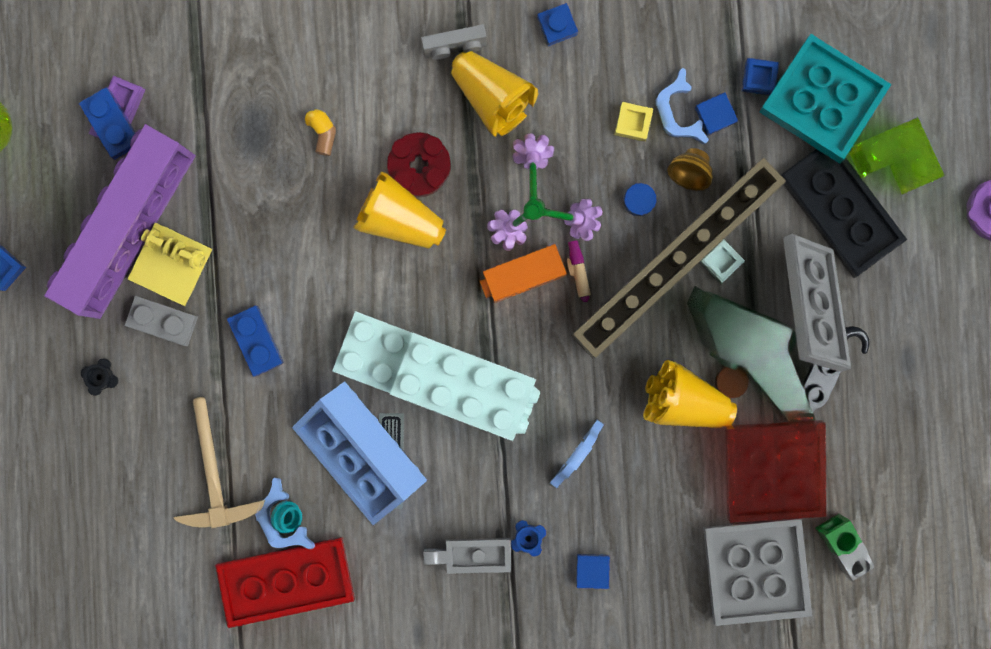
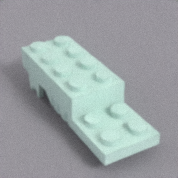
[332,311,541,441]

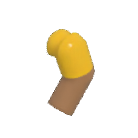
[305,109,336,156]

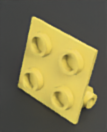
[128,222,213,306]

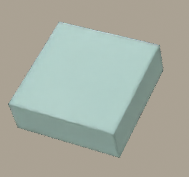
[700,239,745,284]

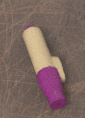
[567,240,591,302]

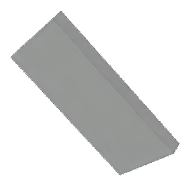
[783,234,851,372]

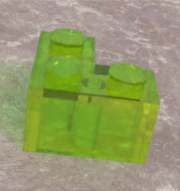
[849,117,945,195]

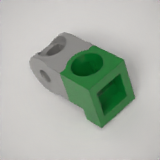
[815,514,874,582]

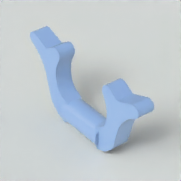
[656,68,708,145]
[550,420,604,488]
[255,478,315,549]

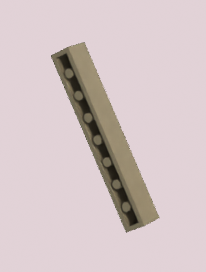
[571,158,786,359]

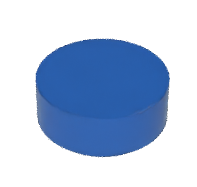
[624,183,656,216]

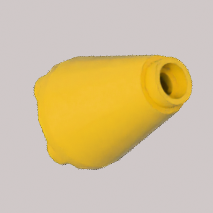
[643,360,737,428]

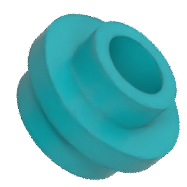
[271,501,302,533]

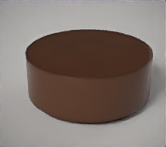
[715,366,749,398]

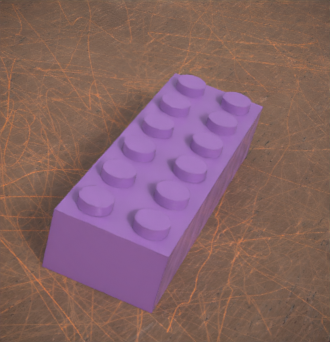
[44,124,196,319]

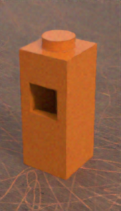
[479,244,567,303]

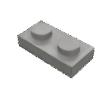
[421,24,487,60]
[125,296,198,346]

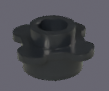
[81,359,119,396]

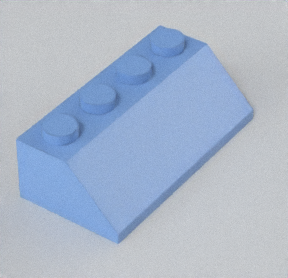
[292,381,427,525]

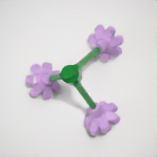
[487,134,602,251]

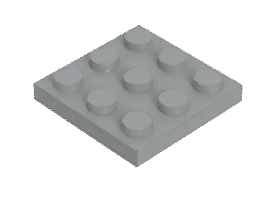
[703,518,812,626]

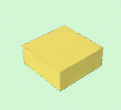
[615,102,653,142]

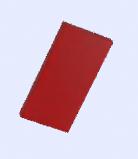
[215,537,355,628]

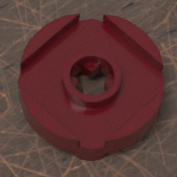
[387,132,451,197]

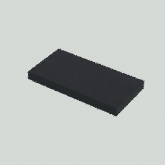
[781,149,907,278]

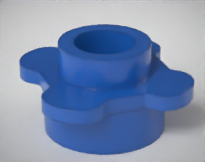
[511,520,546,557]

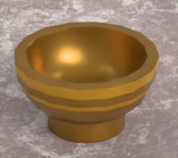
[667,148,713,191]

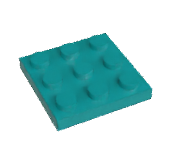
[759,34,892,163]

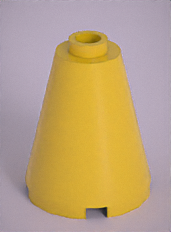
[451,51,538,137]
[353,171,446,249]

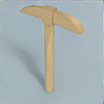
[173,397,265,528]

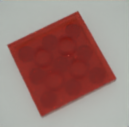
[725,420,826,523]

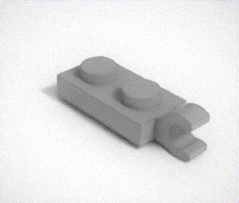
[424,538,511,574]

